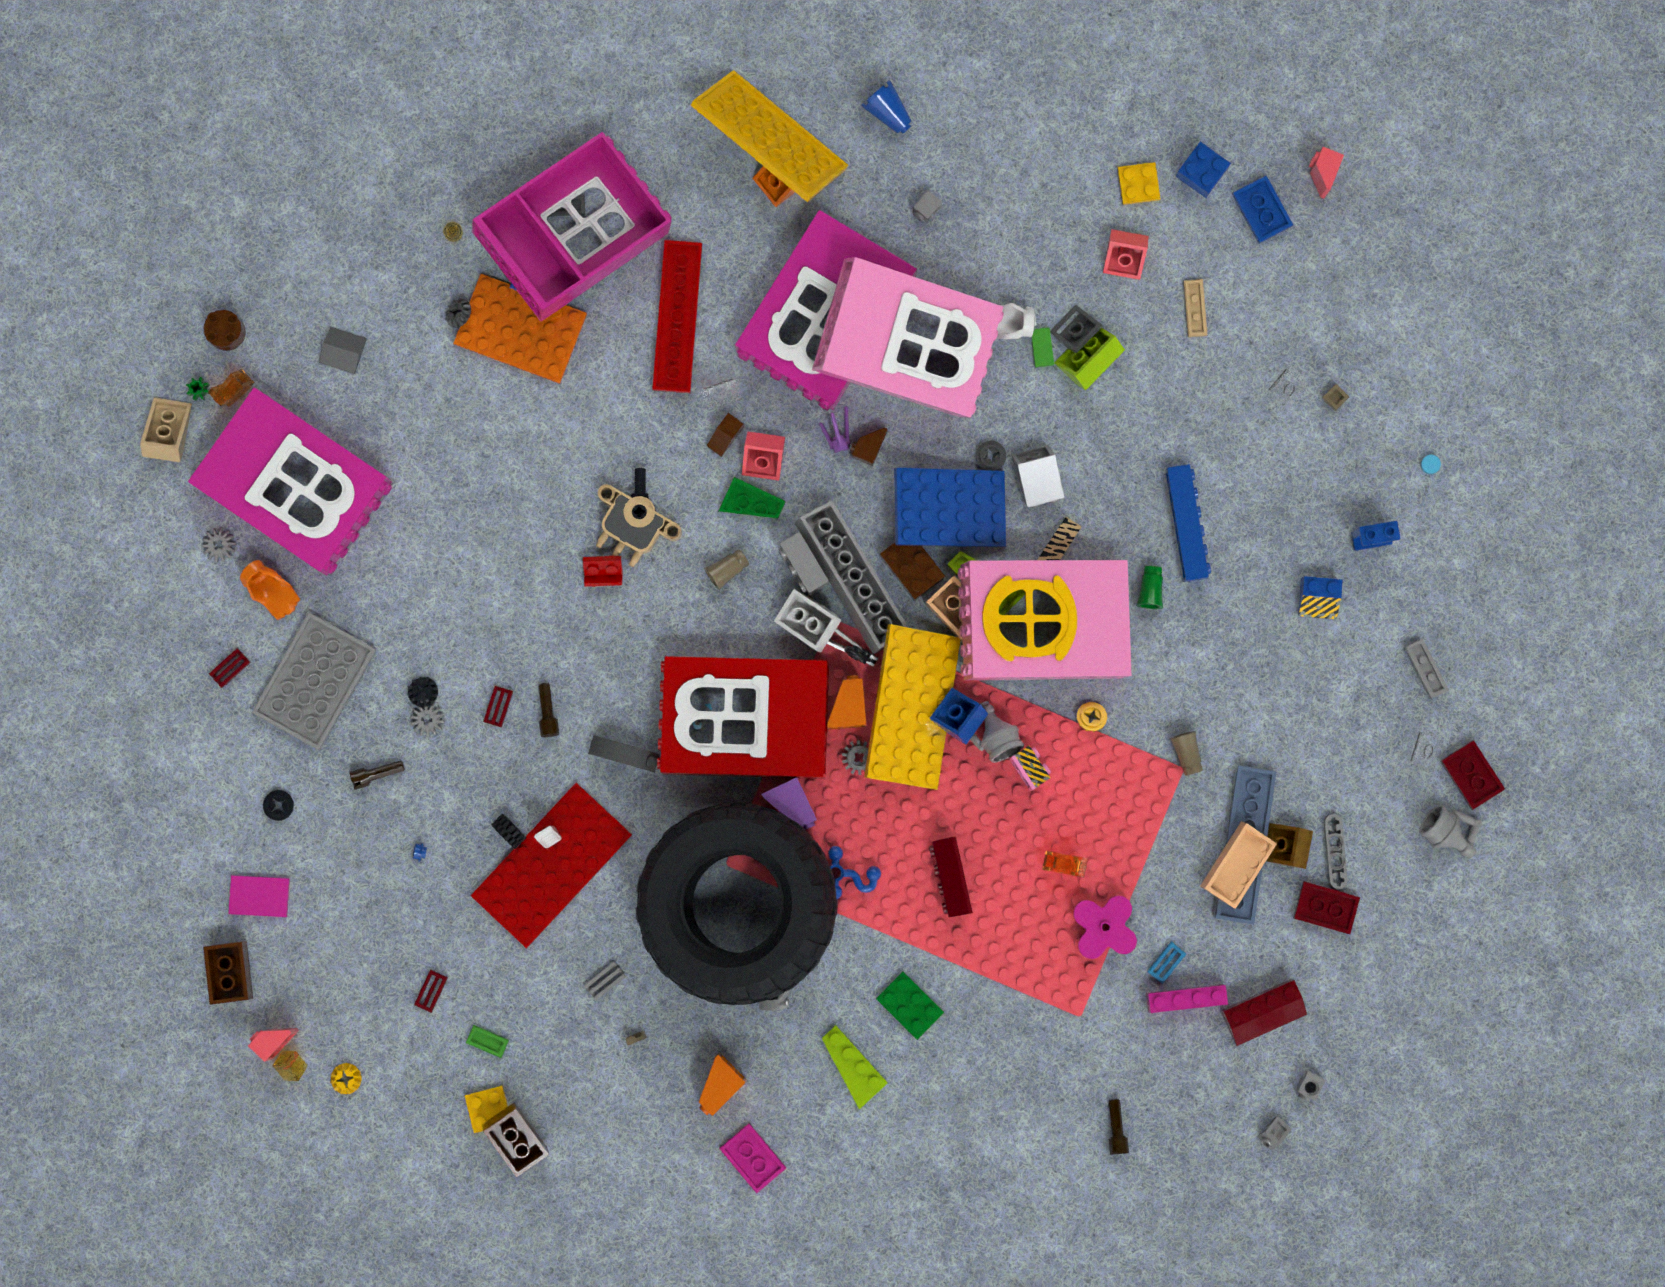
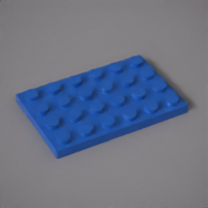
[894,468,1006,547]

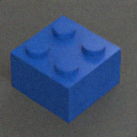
[1175,141,1231,198]

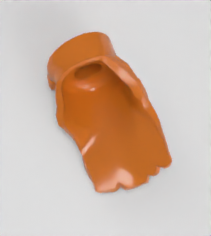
[240,560,300,620]

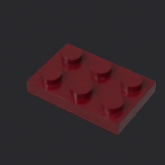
[1440,740,1505,810]
[1293,881,1360,935]

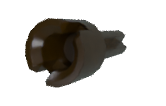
[538,683,559,738]
[349,760,405,790]
[1108,1099,1129,1155]

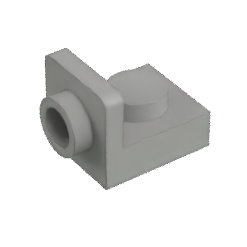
[1257,1116,1292,1150]

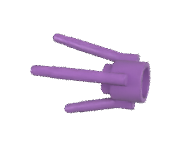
[819,406,851,453]

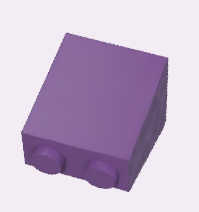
[762,777,817,830]

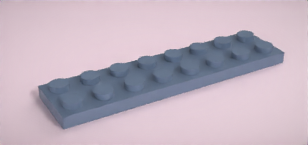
[1215,766,1277,925]

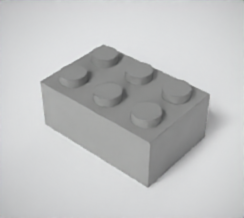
[779,532,829,597]

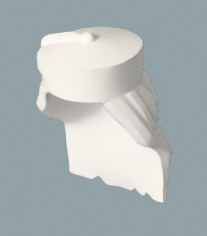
[996,303,1037,339]

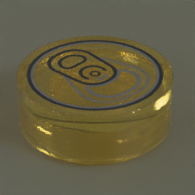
[443,222,463,242]

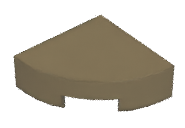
[625,1031,647,1045]

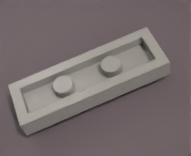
[1404,639,1449,699]

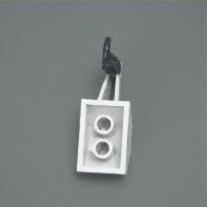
[774,589,879,667]

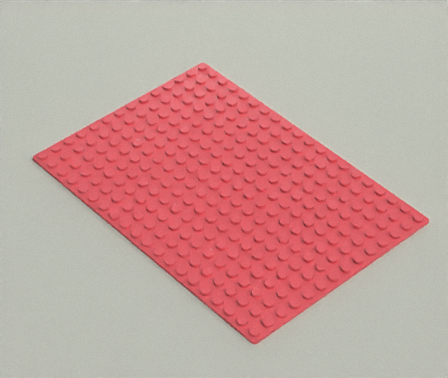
[726,622,1183,1016]

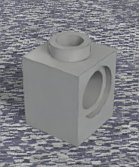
[913,190,942,223]
[1295,1070,1326,1102]

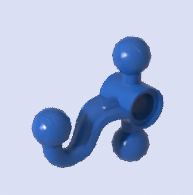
[828,846,881,900]

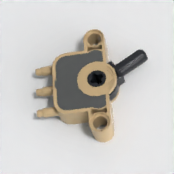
[596,468,682,567]

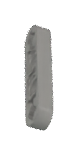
[1324,814,1347,889]

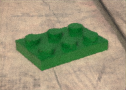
[876,971,944,1040]

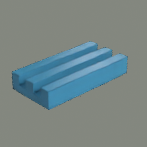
[1147,942,1186,984]

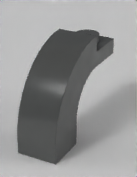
[588,735,660,773]

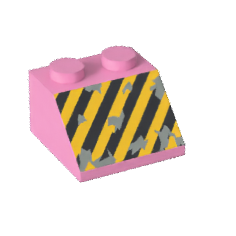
[1009,745,1051,791]

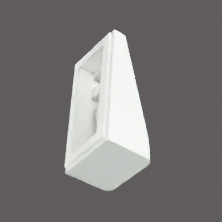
[534,826,562,848]

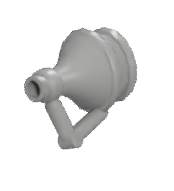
[970,701,1024,763]
[1419,805,1482,858]

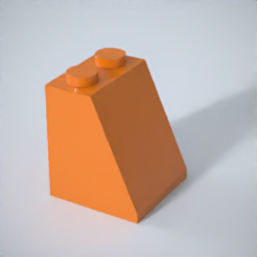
[827,675,866,730]
[699,1052,747,1116]

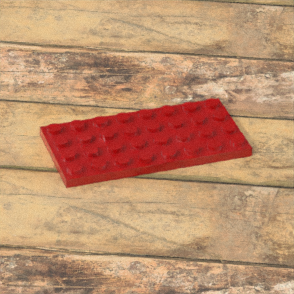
[470,782,632,949]

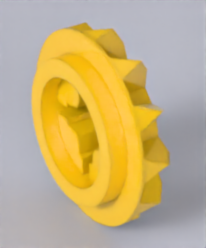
[1076,702,1107,732]
[330,1063,362,1094]

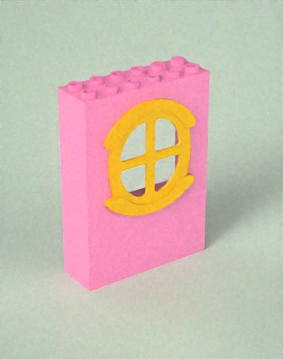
[958,560,1132,681]

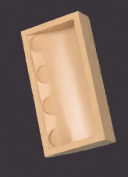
[1200,821,1277,909]

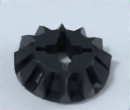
[407,677,438,707]
[263,790,294,821]

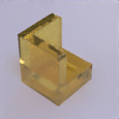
[272,1051,307,1081]

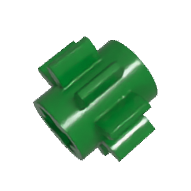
[186,377,211,401]

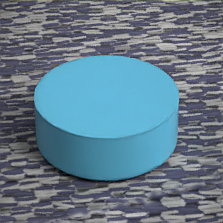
[1421,455,1441,474]

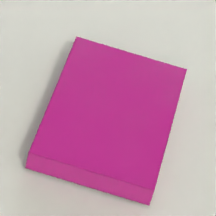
[228,875,290,917]
[719,1123,786,1194]

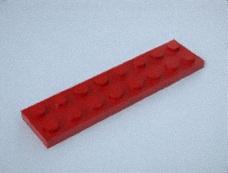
[652,240,703,394]

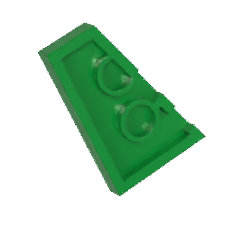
[718,477,786,519]

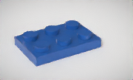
[1232,175,1293,244]

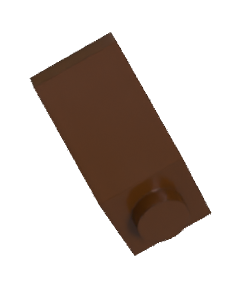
[707,412,744,457]
[850,428,888,466]

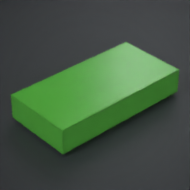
[1031,327,1054,368]
[466,1025,509,1058]

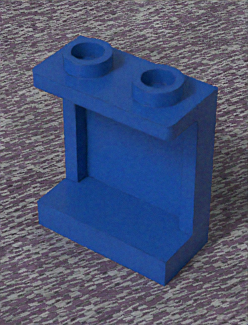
[1351,521,1400,551]

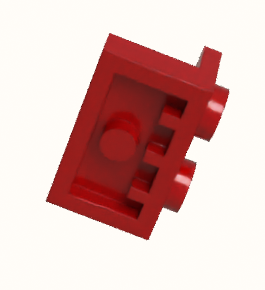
[583,555,623,587]

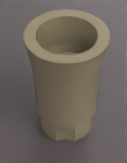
[704,549,749,590]
[1170,731,1203,776]

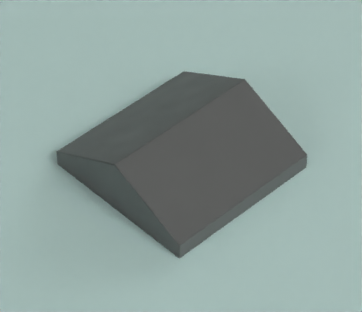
[1050,305,1103,353]
[319,327,367,374]

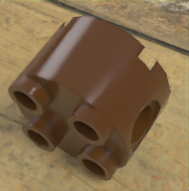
[203,310,246,351]

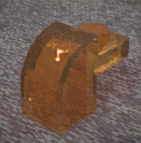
[208,369,255,407]
[1042,851,1088,878]

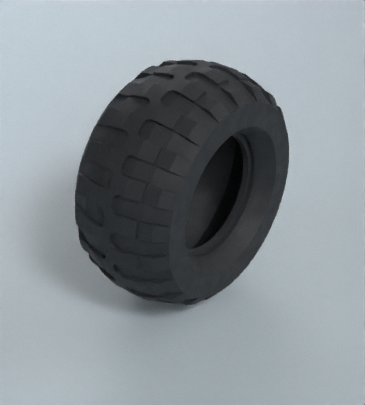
[636,803,838,1005]

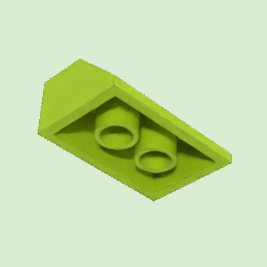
[1054,328,1125,390]

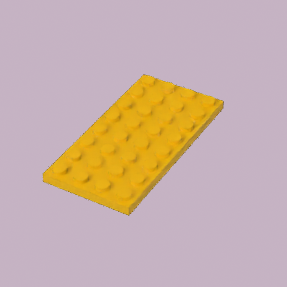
[691,70,849,202]
[864,624,961,790]

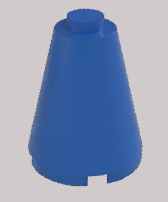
[861,80,911,134]

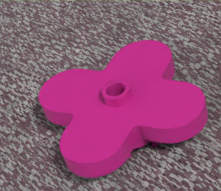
[1073,896,1137,959]

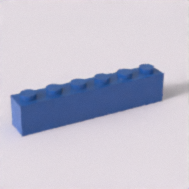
[1165,464,1211,582]

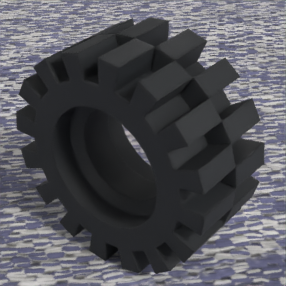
[491,814,526,849]

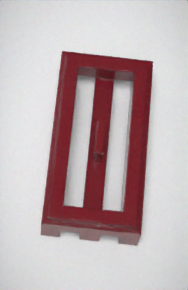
[209,648,251,688]
[483,686,514,728]
[414,969,448,1013]

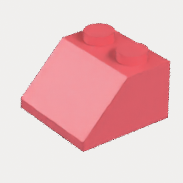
[1309,147,1344,198]
[1103,229,1149,280]
[742,431,785,481]
[248,1028,299,1062]

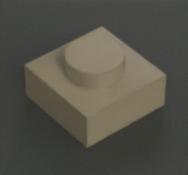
[1322,384,1349,411]

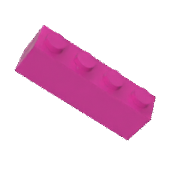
[1146,984,1228,1013]

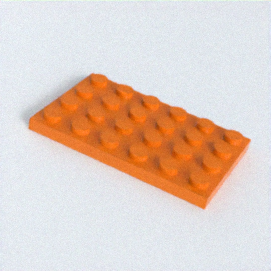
[453,274,587,384]

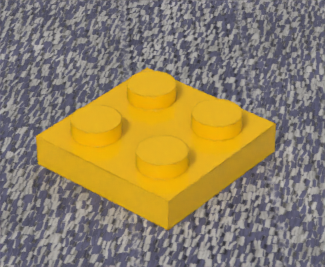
[1117,162,1161,205]
[465,1085,508,1133]

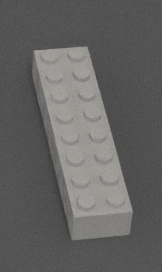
[795,500,908,655]

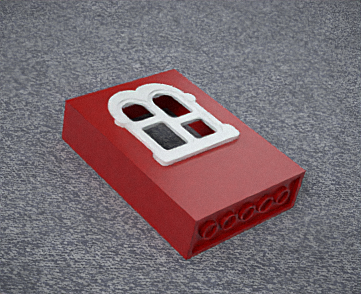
[657,656,829,779]

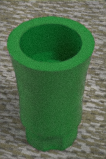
[1136,566,1163,609]

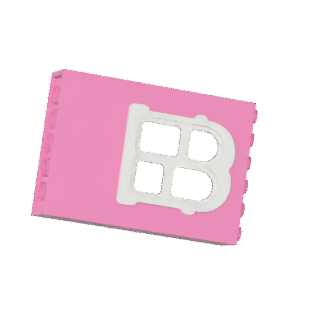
[812,257,1004,418]

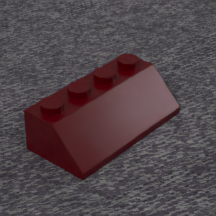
[929,836,973,918]
[1221,979,1307,1046]

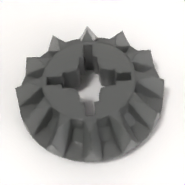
[445,298,471,328]
[976,441,1006,471]

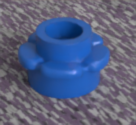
[413,843,427,862]

